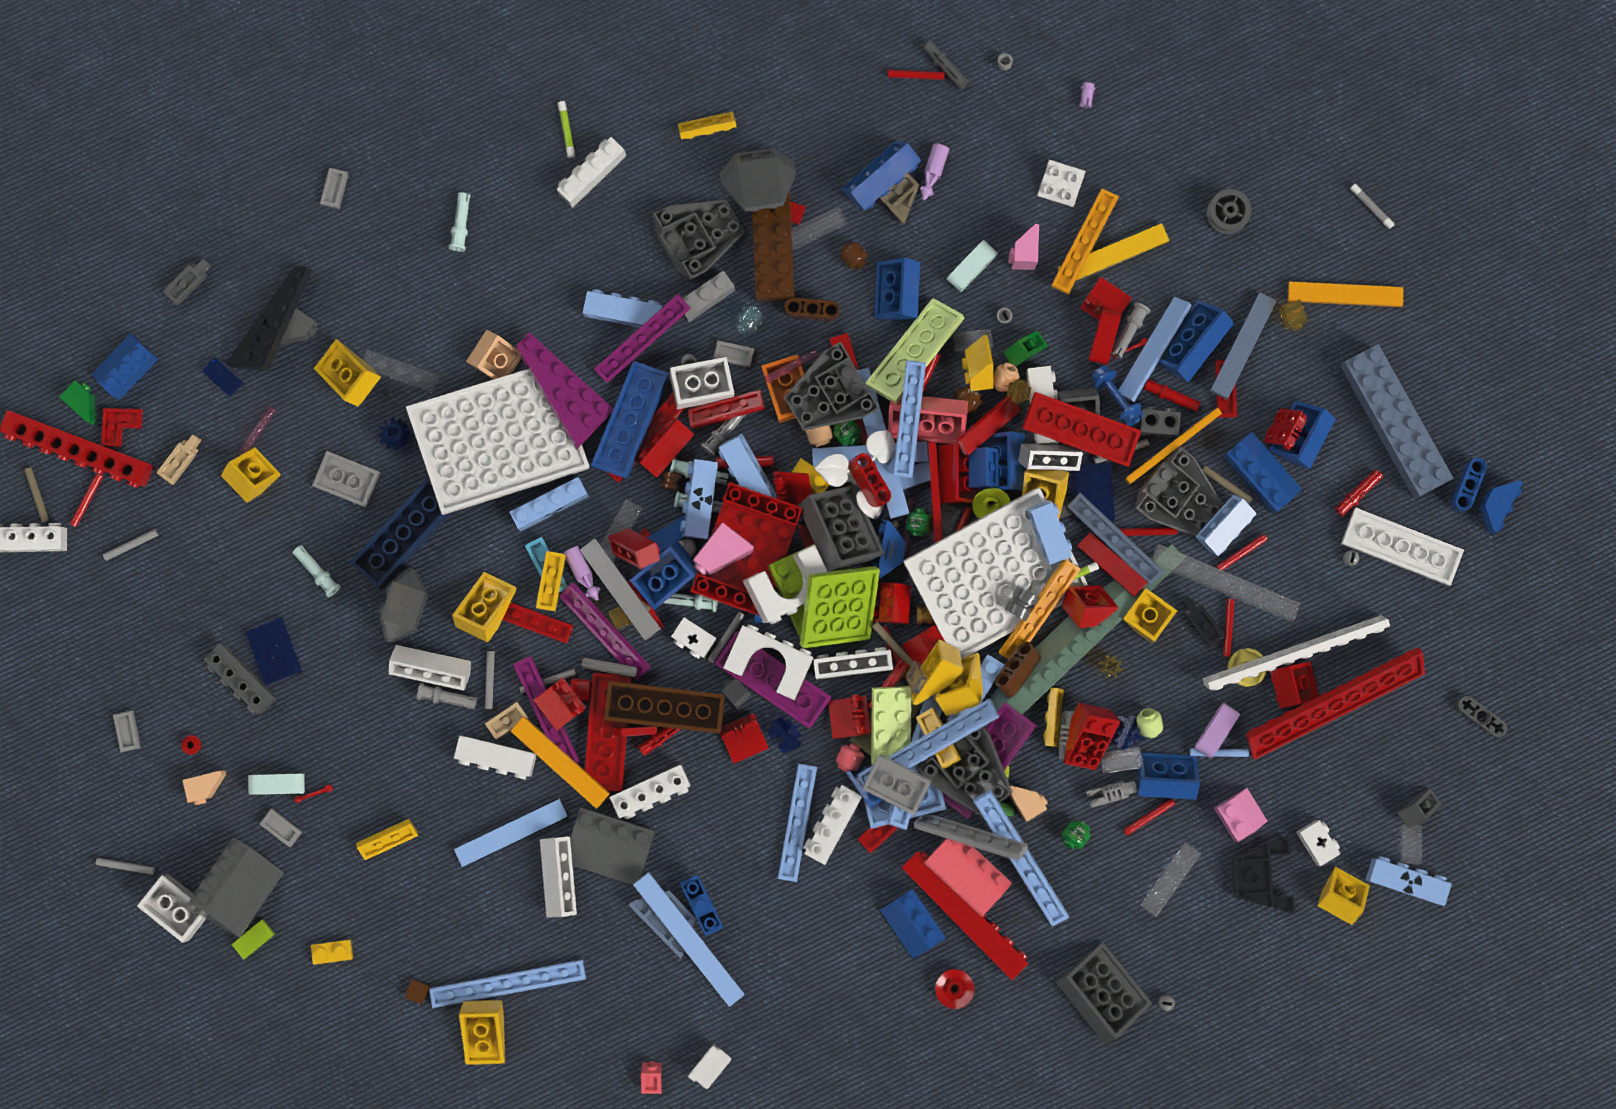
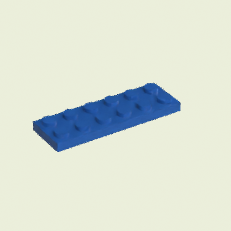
[591,361,669,479]

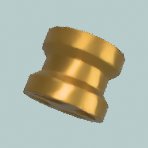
[917,605,933,625]

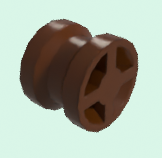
[661,472,682,491]

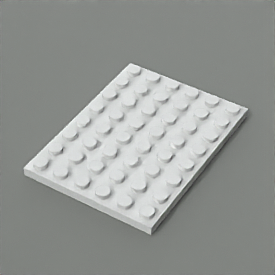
[406,369,589,515]
[903,487,1088,660]

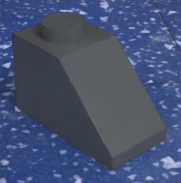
[280,308,319,345]
[722,678,751,709]
[1398,788,1441,829]

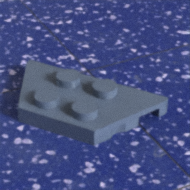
[628,890,696,958]

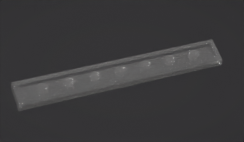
[1152,544,1300,622]

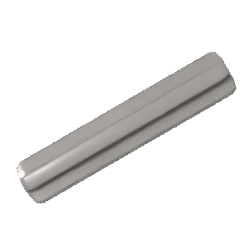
[581,658,637,677]

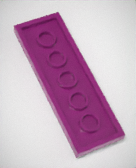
[714,632,832,729]
[942,702,1037,819]

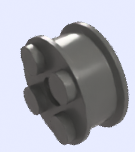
[1207,189,1251,234]

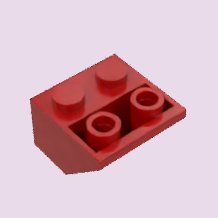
[873,583,911,624]

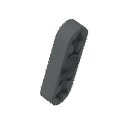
[1456,696,1507,737]

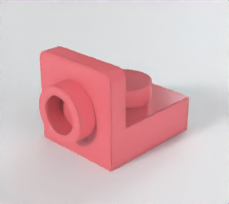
[641,1061,662,1094]

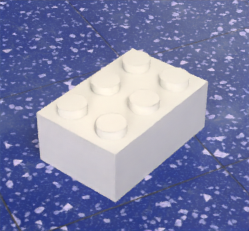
[669,357,734,409]
[137,874,206,943]

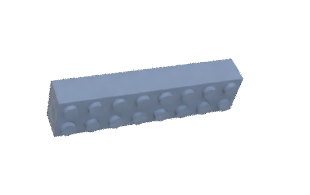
[1340,344,1453,499]

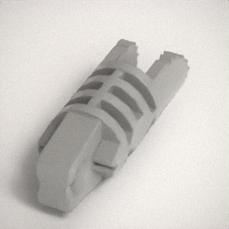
[1059,710,1075,760]
[1086,781,1137,808]

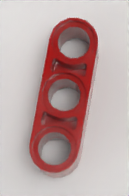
[1088,309,1121,365]
[848,453,891,508]

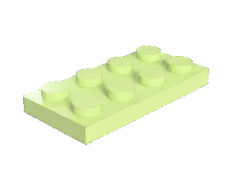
[871,686,911,765]

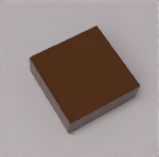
[404,978,430,1005]

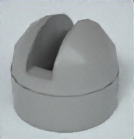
[997,54,1013,71]
[997,308,1013,324]
[681,354,697,365]
[1343,550,1359,566]
[1158,995,1175,1011]

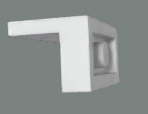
[688,1044,731,1089]

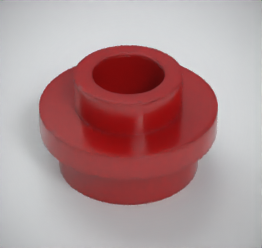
[181,735,201,755]

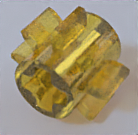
[1007,380,1031,403]
[1099,655,1123,678]

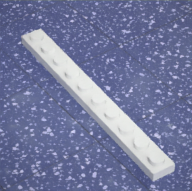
[1202,615,1390,690]

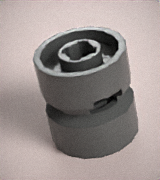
[1004,586,1040,622]

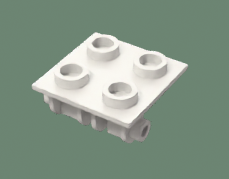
[1038,160,1085,207]

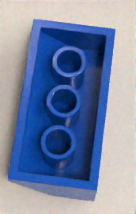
[840,141,921,210]
[1158,300,1234,383]
[1223,432,1302,514]

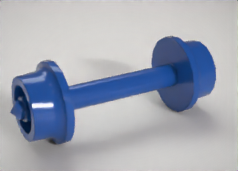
[1091,366,1144,426]

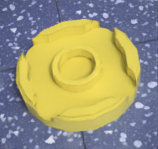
[1228,648,1266,687]

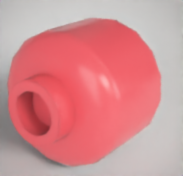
[836,743,864,773]

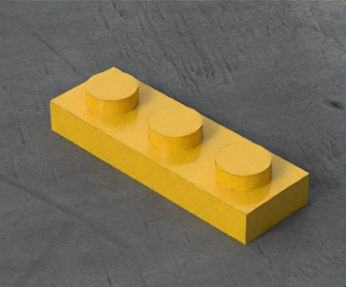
[678,112,736,139]
[536,551,566,612]
[1043,688,1064,747]
[916,708,961,769]
[356,819,418,860]

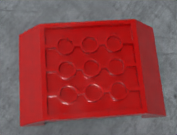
[691,482,802,616]

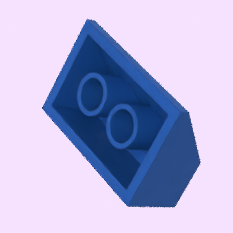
[874,258,920,320]
[91,333,158,400]
[1269,401,1336,469]
[981,432,1025,492]
[630,541,696,610]
[1137,752,1200,800]
[880,888,945,958]

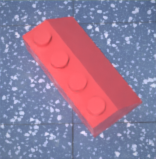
[888,396,968,444]
[924,838,1012,917]

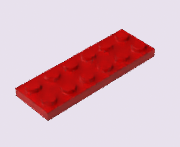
[1022,392,1141,467]
[585,673,632,792]

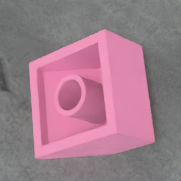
[1008,224,1039,270]
[1214,788,1267,842]

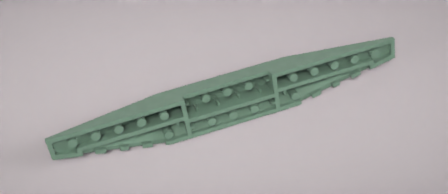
[983,545,1185,729]

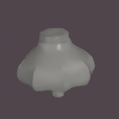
[678,538,697,558]

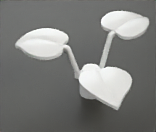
[815,430,895,519]

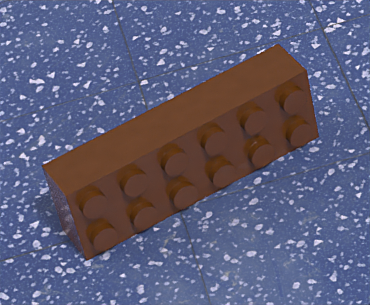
[752,189,795,303]
[604,681,725,734]

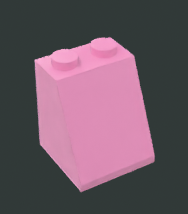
[694,523,754,575]

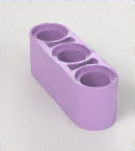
[1194,703,1240,759]

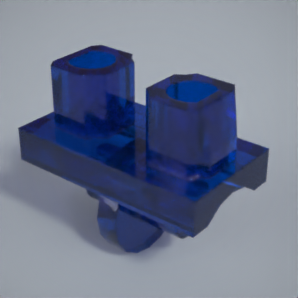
[1111,715,1144,751]
[767,716,802,754]

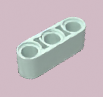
[947,240,998,292]
[248,774,305,795]

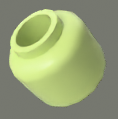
[1136,708,1163,738]

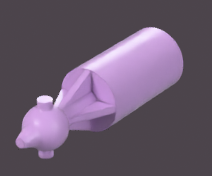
[920,143,949,200]
[563,546,600,601]

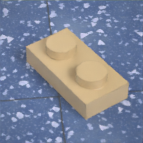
[485,702,528,740]

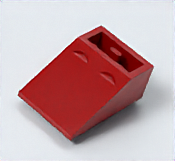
[1064,703,1121,770]

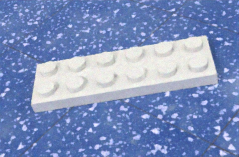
[1341,508,1464,586]

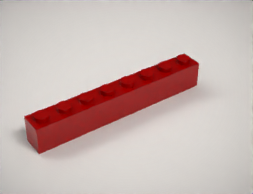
[901,851,1028,980]

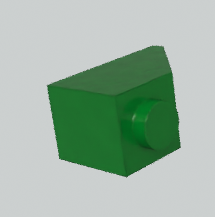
[1003,330,1048,367]
[60,380,95,425]

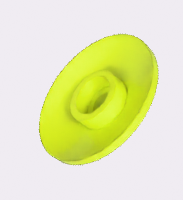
[972,488,1011,519]

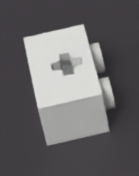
[671,618,717,659]
[1296,820,1340,866]

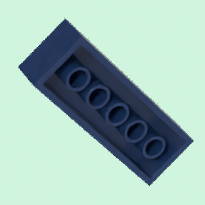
[350,477,453,590]

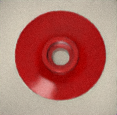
[935,969,974,1009]

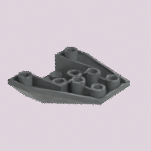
[719,148,796,212]
[652,200,745,279]
[784,342,880,431]
[1135,447,1224,536]
[379,568,428,643]
[918,727,1012,817]

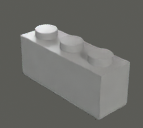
[683,271,735,323]
[1018,443,1083,471]

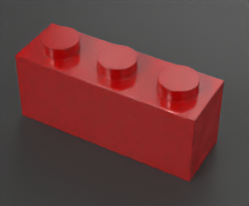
[637,418,694,478]
[608,528,660,569]

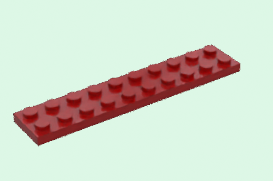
[1246,647,1425,760]

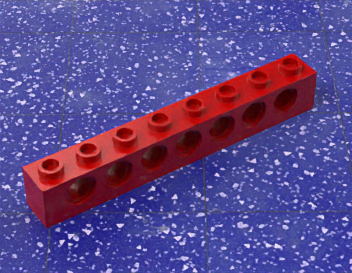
[0,410,154,488]

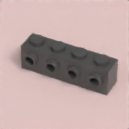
[203,643,278,714]

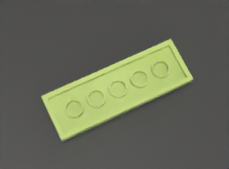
[865,298,964,404]

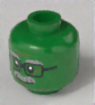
[833,420,861,446]
[906,508,932,537]
[1062,820,1091,850]

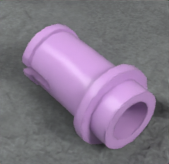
[1080,83,1096,108]

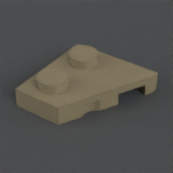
[879,173,919,224]

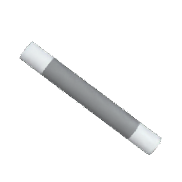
[1350,184,1395,229]

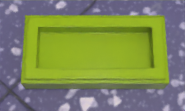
[232,919,275,960]

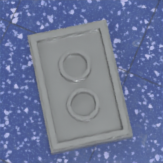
[312,451,381,507]
[862,754,932,816]

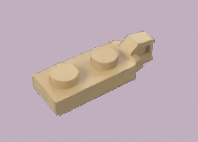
[157,434,202,485]

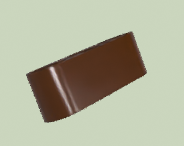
[785,298,840,321]
[995,642,1041,697]

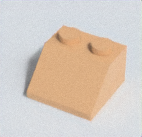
[466,330,521,380]
[1009,786,1048,821]

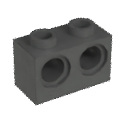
[1139,407,1181,438]

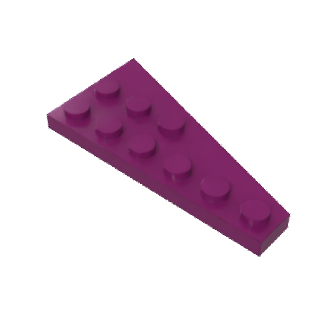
[515,332,614,450]

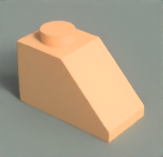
[183,771,226,805]

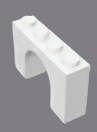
[743,545,828,624]
[724,624,813,700]

